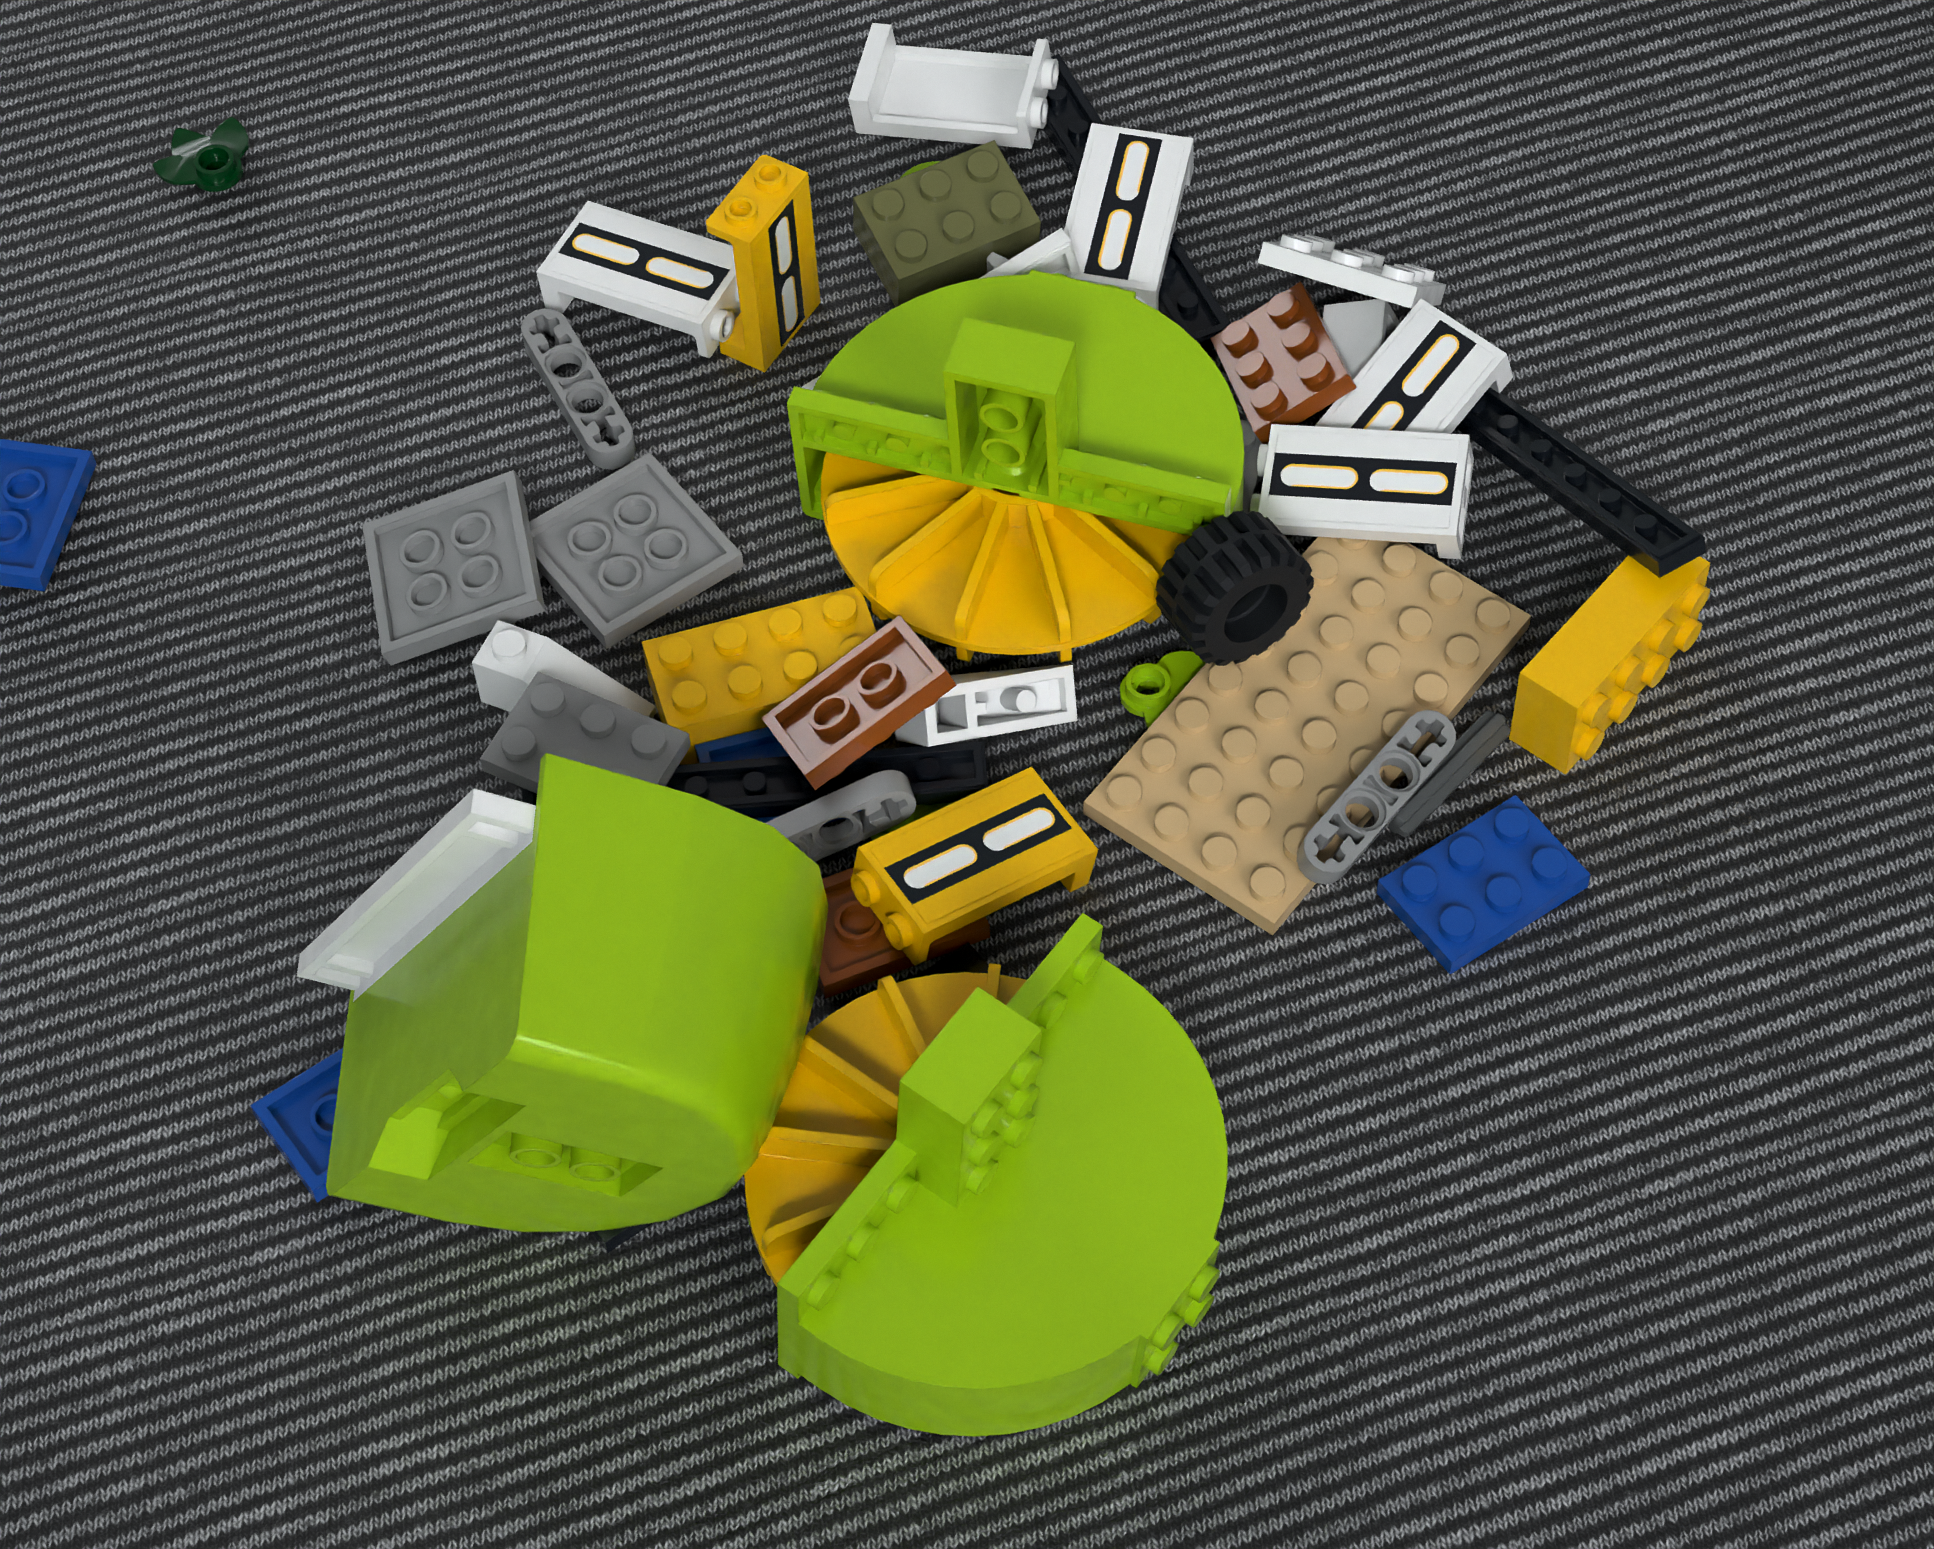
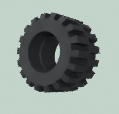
[1156,510,1314,666]

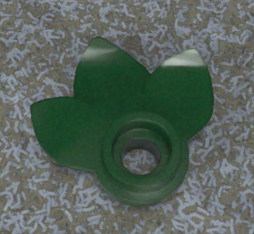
[152,117,249,192]

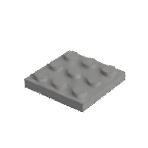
[529,452,744,649]
[362,470,545,666]

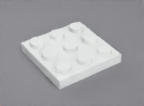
[1258,234,1446,308]

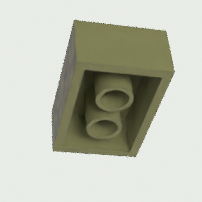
[853,140,1041,307]

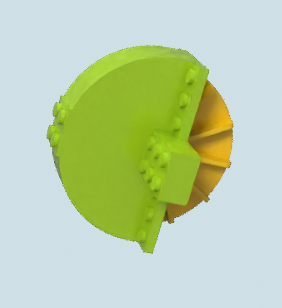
[787,270,1244,663]
[744,913,1228,1437]

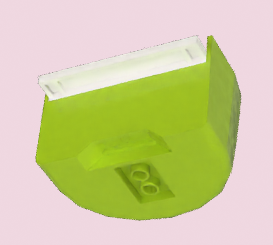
[297,753,828,1232]

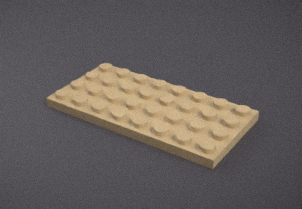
[1083,537,1531,935]

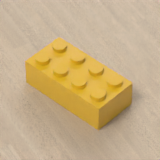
[1509,555,1710,775]
[642,586,876,765]

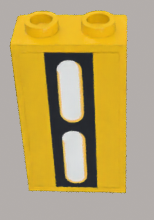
[706,155,821,372]
[851,767,1098,965]

